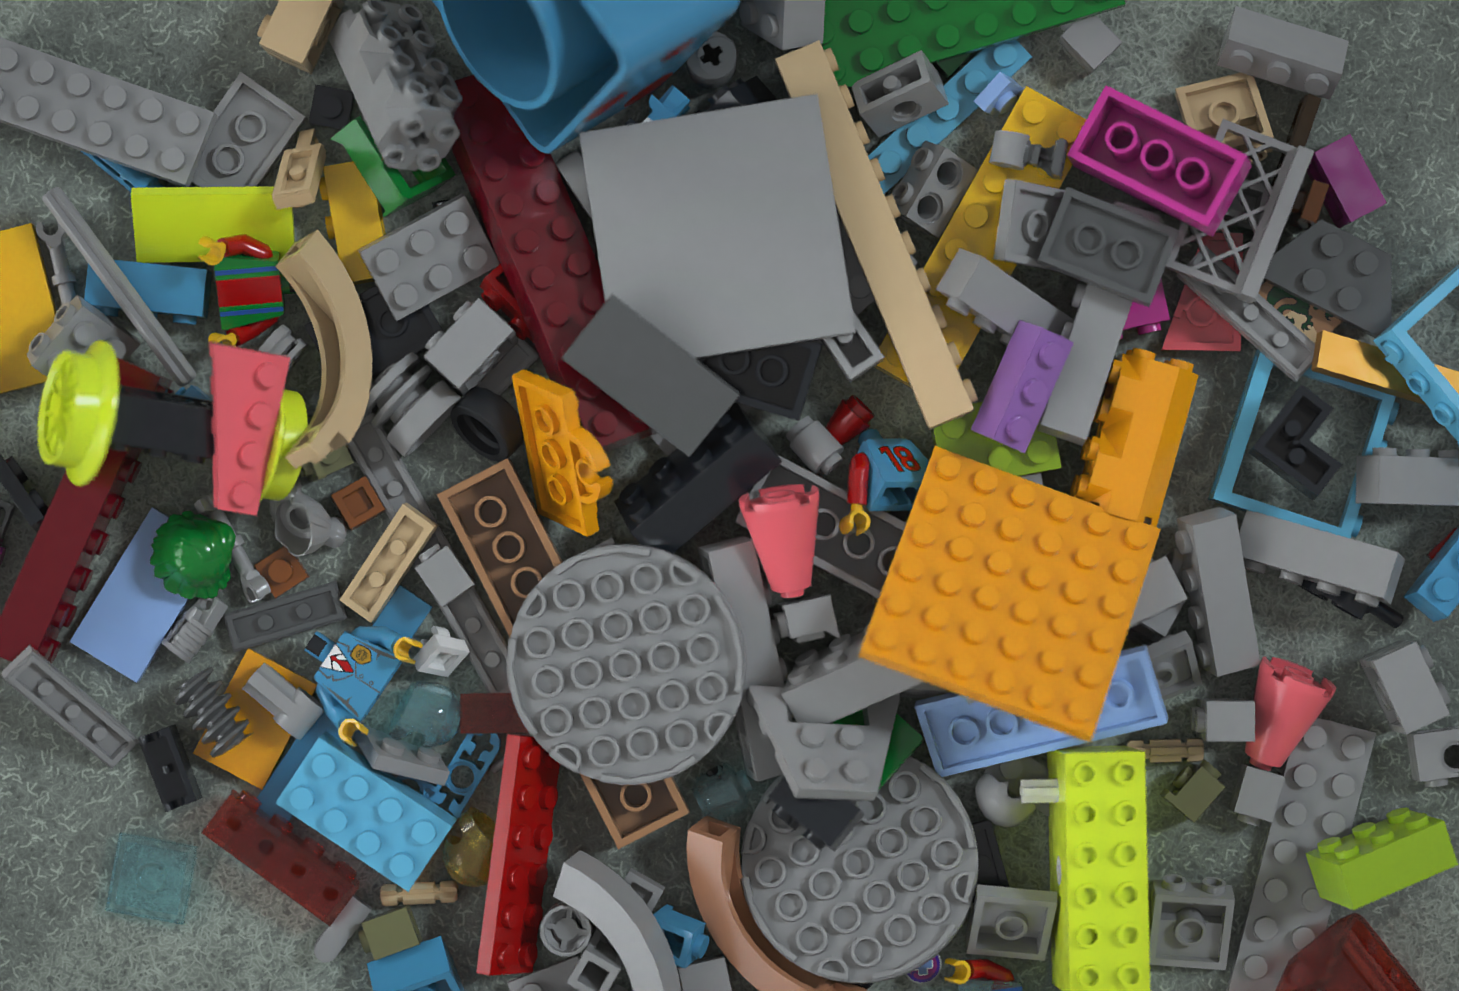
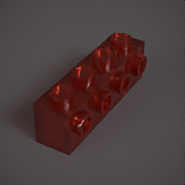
[201,789,360,926]

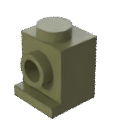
[1160,759,1225,823]

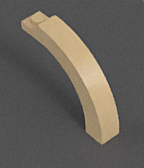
[275,229,372,469]

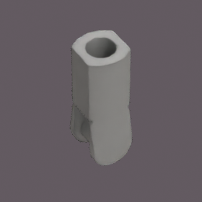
[314,893,372,962]

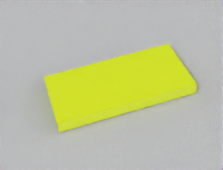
[131,186,295,263]

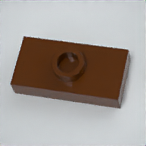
[1290,180,1329,230]

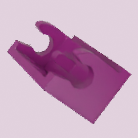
[1306,134,1387,228]

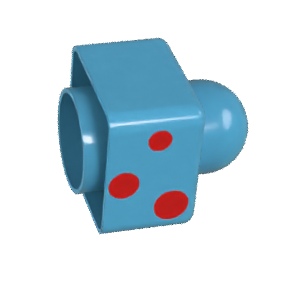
[432,0,739,153]

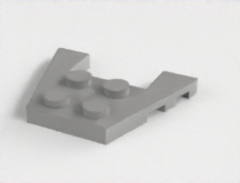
[746,686,900,801]

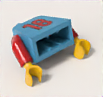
[839,429,929,536]

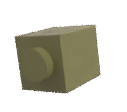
[358,905,423,960]

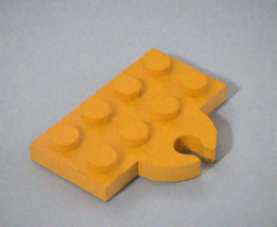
[512,369,613,537]

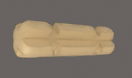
[1126,738,1204,763]
[380,880,458,906]

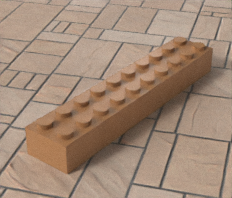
[437,458,690,849]

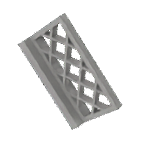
[1165,119,1314,304]

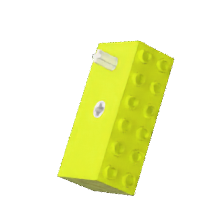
[1020,745,1150,991]

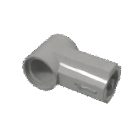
[242,663,324,740]

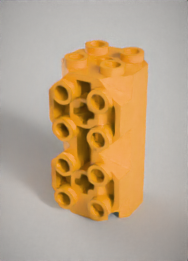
[1070,348,1199,527]

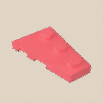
[1161,232,1243,352]

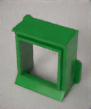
[330,116,456,217]

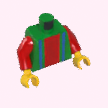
[198,234,296,347]

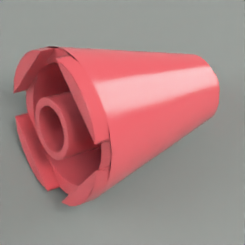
[739,484,819,598]
[1245,656,1337,771]

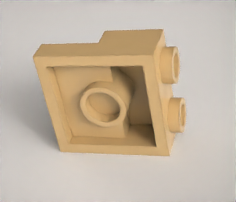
[1175,72,1274,164]

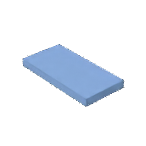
[70,507,190,683]

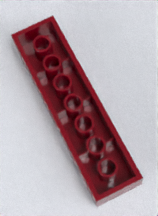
[0,357,174,664]

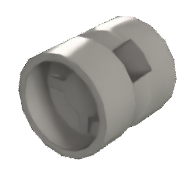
[540,901,593,957]

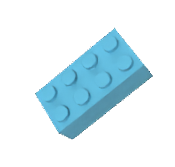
[276,731,457,892]

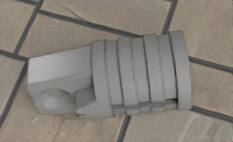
[161,597,228,664]

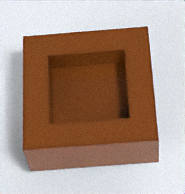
[331,476,385,531]
[254,546,310,598]

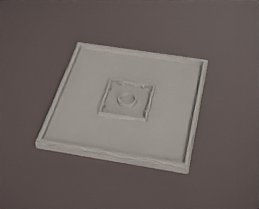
[579,94,856,359]

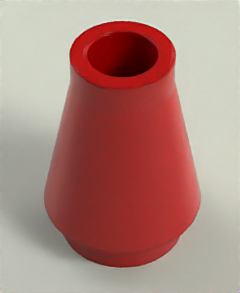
[825,394,875,445]

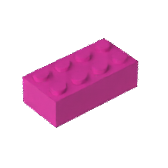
[1067,85,1251,237]

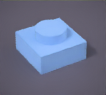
[974,72,1023,118]

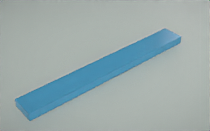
[224,585,433,869]

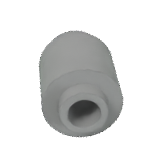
[786,416,844,475]

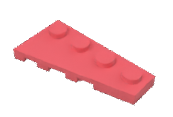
[209,342,290,516]

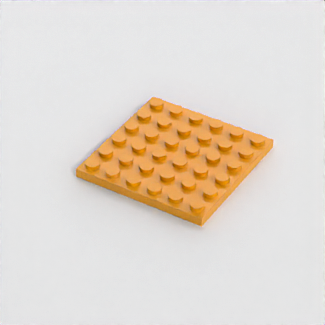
[858,446,1161,743]

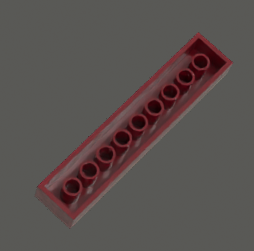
[451,74,657,453]

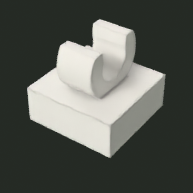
[413,626,470,677]

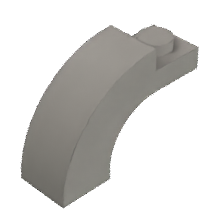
[567,868,665,991]

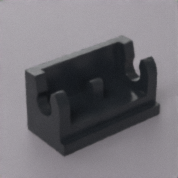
[138,724,203,812]

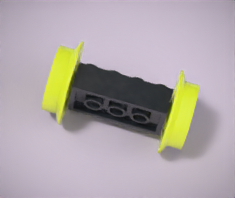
[37,340,308,502]

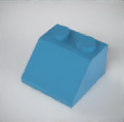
[367,936,465,991]

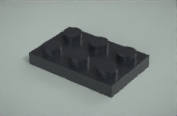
[304,285,444,379]

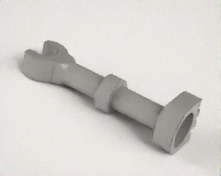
[36,221,77,305]
[193,493,271,604]

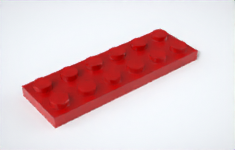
[476,734,561,976]

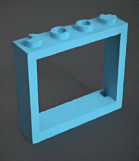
[1373,264,1459,446]
[1208,350,1399,538]

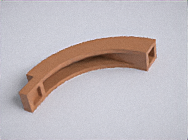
[686,816,867,991]

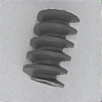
[687,32,736,89]
[174,666,253,757]

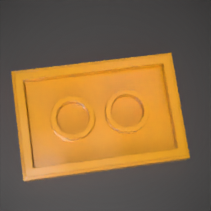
[193,648,317,790]

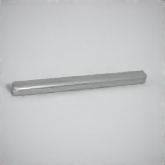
[42,187,197,387]

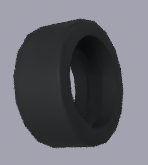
[450,386,524,462]

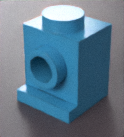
[653,904,709,969]

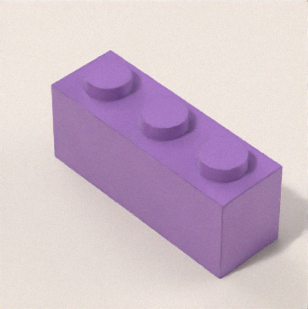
[971,320,1074,453]

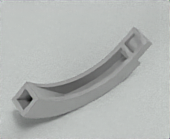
[553,850,681,991]

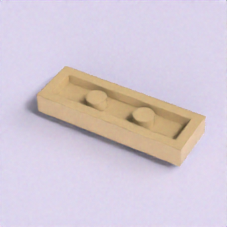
[339,503,439,623]

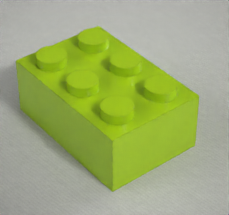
[931,402,1062,476]
[1305,808,1458,910]

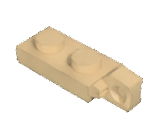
[272,128,326,210]

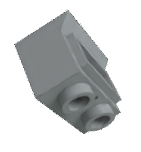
[773,593,840,643]

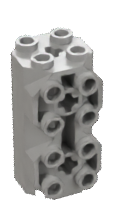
[328,0,463,171]

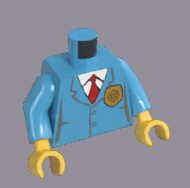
[304,626,423,747]

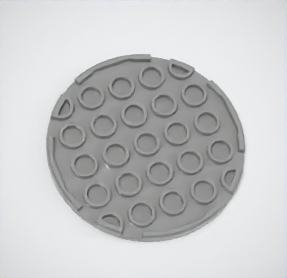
[507,544,747,785]
[741,757,979,984]

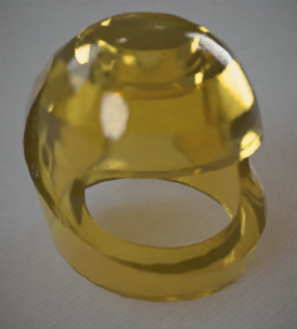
[442,807,496,887]

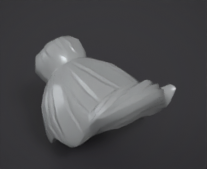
[270,477,347,557]

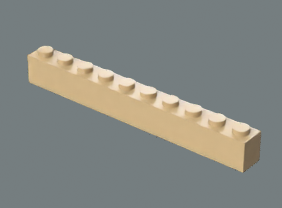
[775,40,978,430]

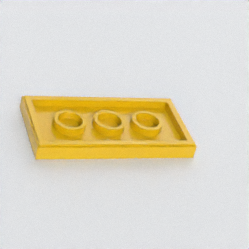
[0,223,56,394]

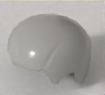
[975,773,1036,828]

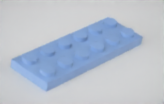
[914,645,1168,777]

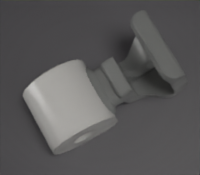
[989,130,1069,180]

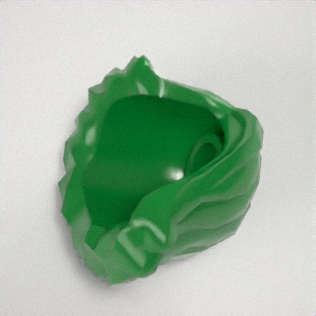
[150,511,236,600]

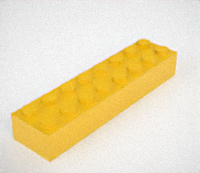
[874,86,1087,388]

